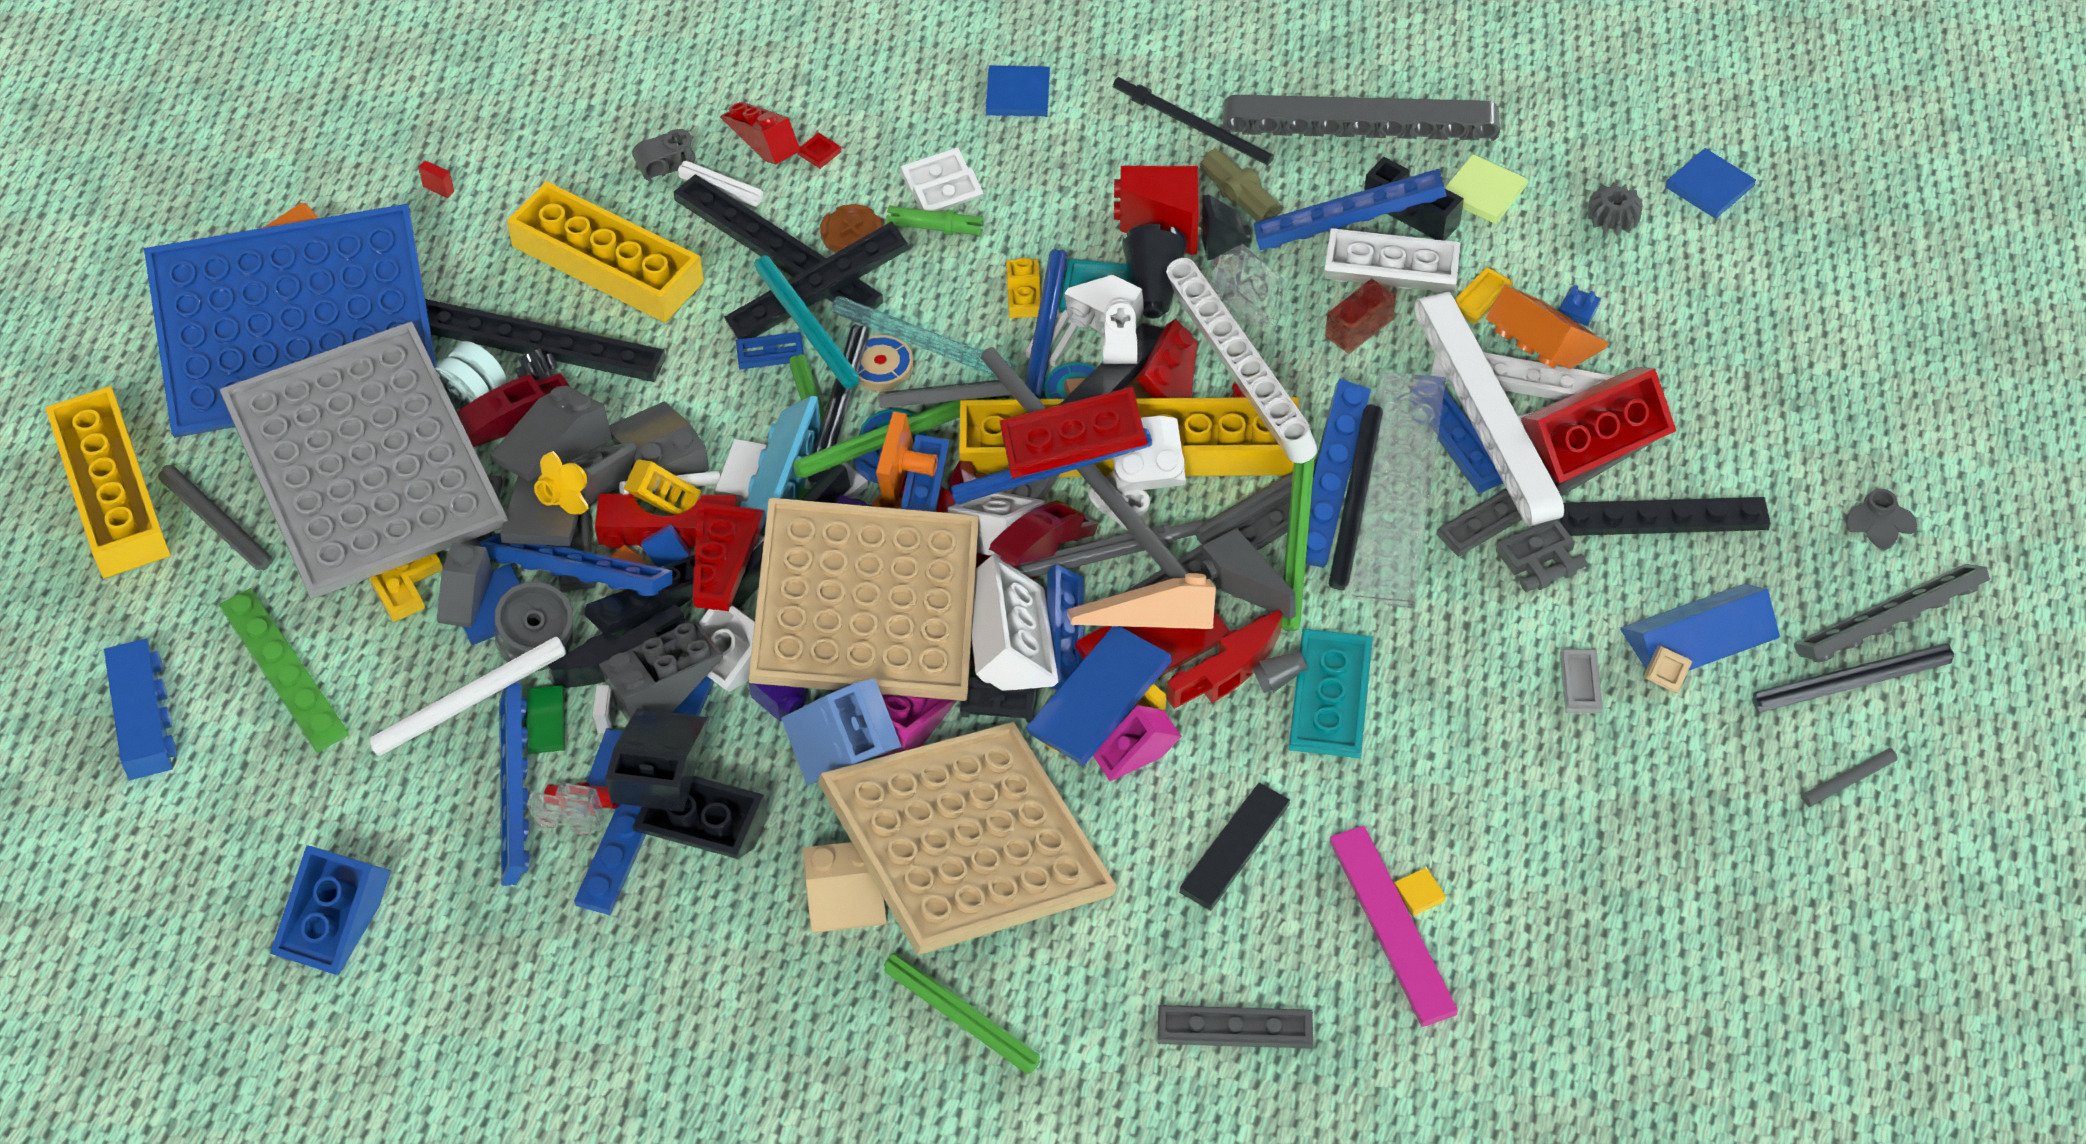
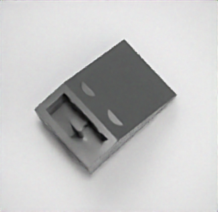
[599,619,723,722]

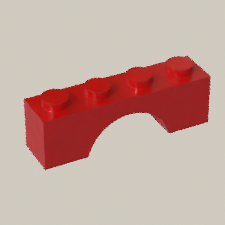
[594,494,738,549]

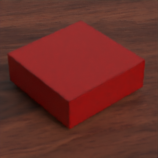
[797,132,841,169]
[418,160,454,198]

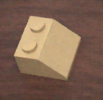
[803,842,887,933]

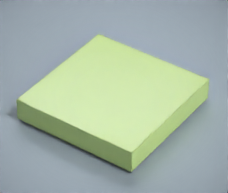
[1445,154,1528,224]

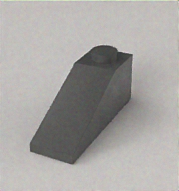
[1200,529,1296,619]

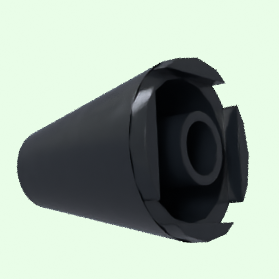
[1122,224,1187,319]

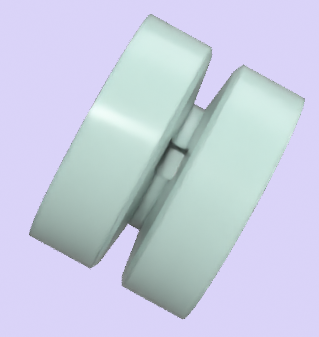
[435,341,506,408]

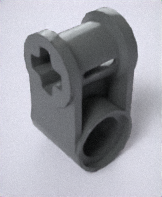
[632,129,696,181]

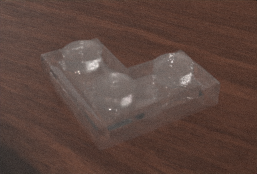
[527,782,607,835]

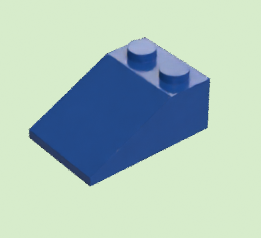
[270,845,391,975]

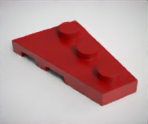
[1136,319,1197,398]

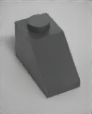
[437,543,493,628]

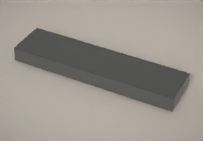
[1158,1005,1313,1049]

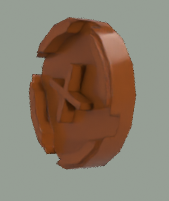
[820,204,883,253]

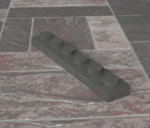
[1793,564,1990,662]

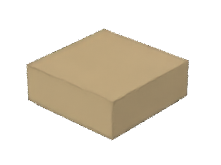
[1643,646,1692,693]

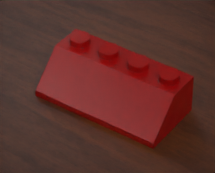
[1521,367,1676,483]

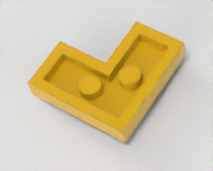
[368,553,443,623]

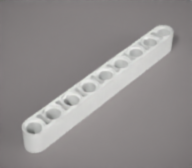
[1166,258,1317,463]
[1414,292,1564,526]

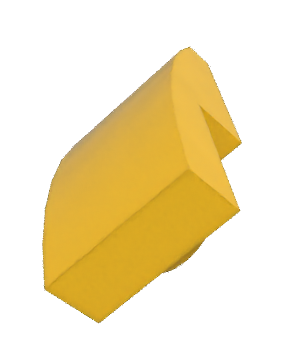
[1006,258,1041,318]

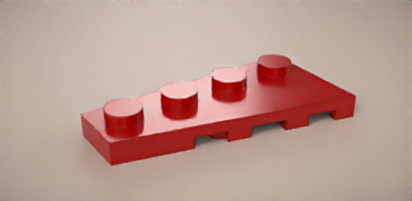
[693,502,765,611]

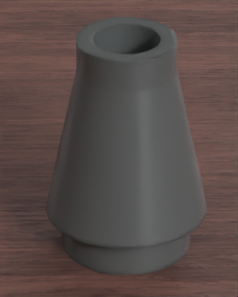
[1252,650,1308,693]

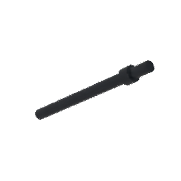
[1113,77,1274,166]

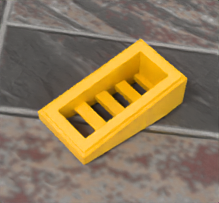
[624,460,701,515]

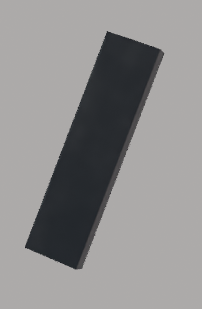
[1179,783,1290,911]

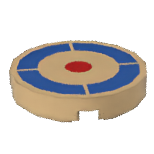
[858,335,914,391]

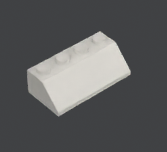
[1325,228,1460,293]
[971,554,1058,691]

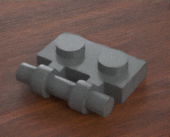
[1496,519,1587,592]

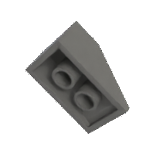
[490,385,612,482]
[609,401,709,494]

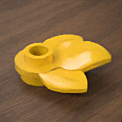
[534,451,589,515]

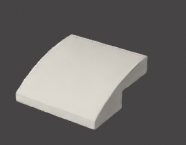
[900,148,984,212]

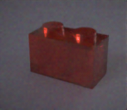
[1325,278,1396,354]

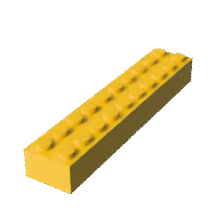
[959,397,1299,478]

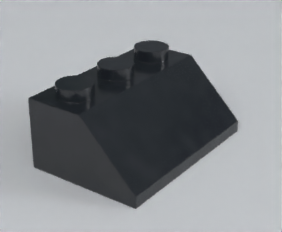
[633,776,767,859]

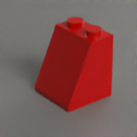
[1114,166,1199,255]

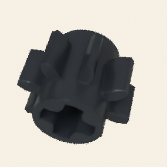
[515,348,558,381]

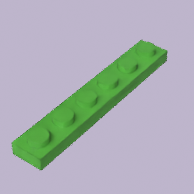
[219,588,349,753]

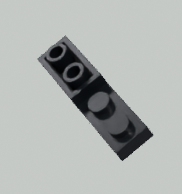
[584,555,695,636]
[548,604,685,688]

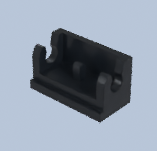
[960,677,1037,723]

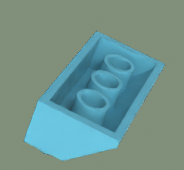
[740,396,821,536]

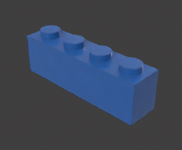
[104,638,177,781]

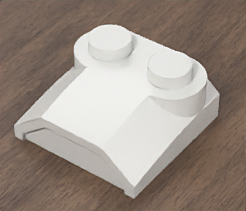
[1113,416,1186,493]

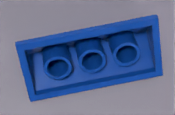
[1620,584,1780,671]

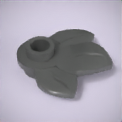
[1846,489,1917,550]

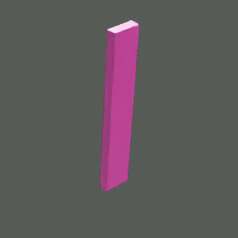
[1330,826,1458,1027]

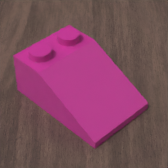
[877,694,957,758]

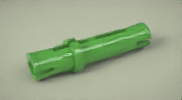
[886,205,984,236]

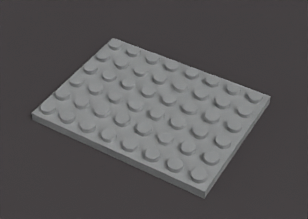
[220,321,508,600]

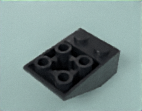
[605,708,709,812]

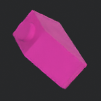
[1093,705,1182,781]

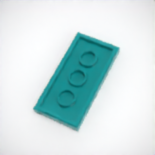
[1288,628,1373,759]

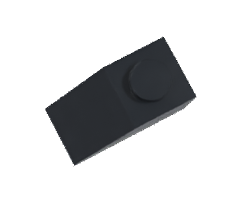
[1201,194,1251,260]

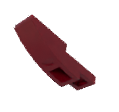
[456,373,570,447]
[989,500,1099,566]

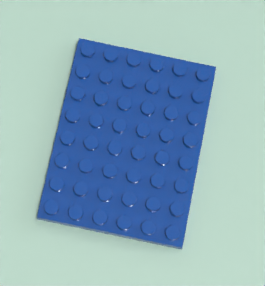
[144,204,437,438]

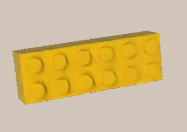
[506,181,704,323]
[45,386,171,579]

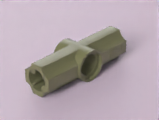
[1200,148,1281,222]

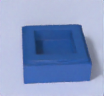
[641,524,691,568]

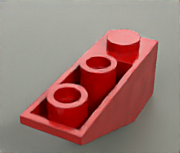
[720,102,801,165]

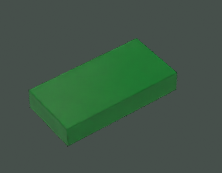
[527,685,565,754]

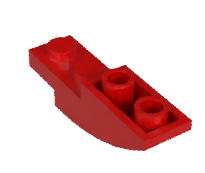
[1166,609,1283,709]

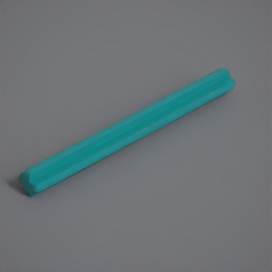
[754,255,860,390]

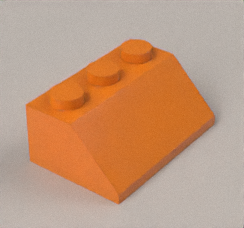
[1485,284,1609,369]

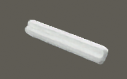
[678,161,764,207]

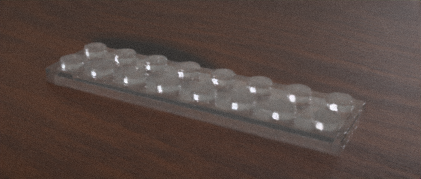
[1345,372,1446,609]

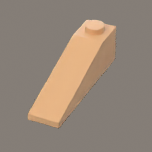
[1067,573,1216,629]

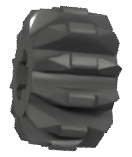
[1587,182,1643,236]

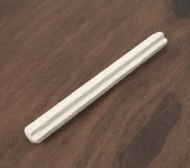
[369,637,566,756]

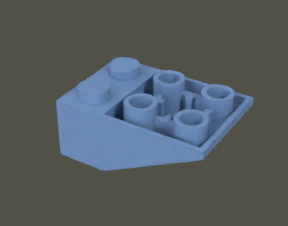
[781,679,901,786]

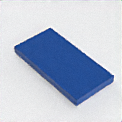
[1026,626,1172,766]

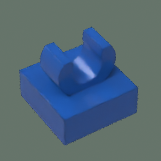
[1558,285,1601,326]

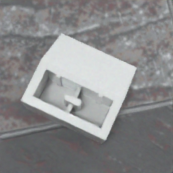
[1065,275,1144,338]

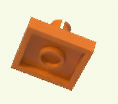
[876,411,938,505]

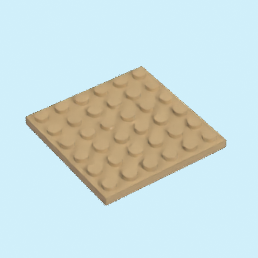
[749,498,979,701]
[818,722,1117,955]

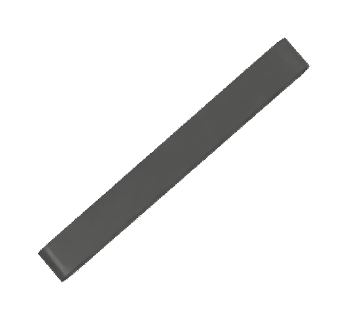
[1223,95,1500,141]

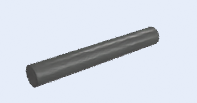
[1801,748,1898,807]

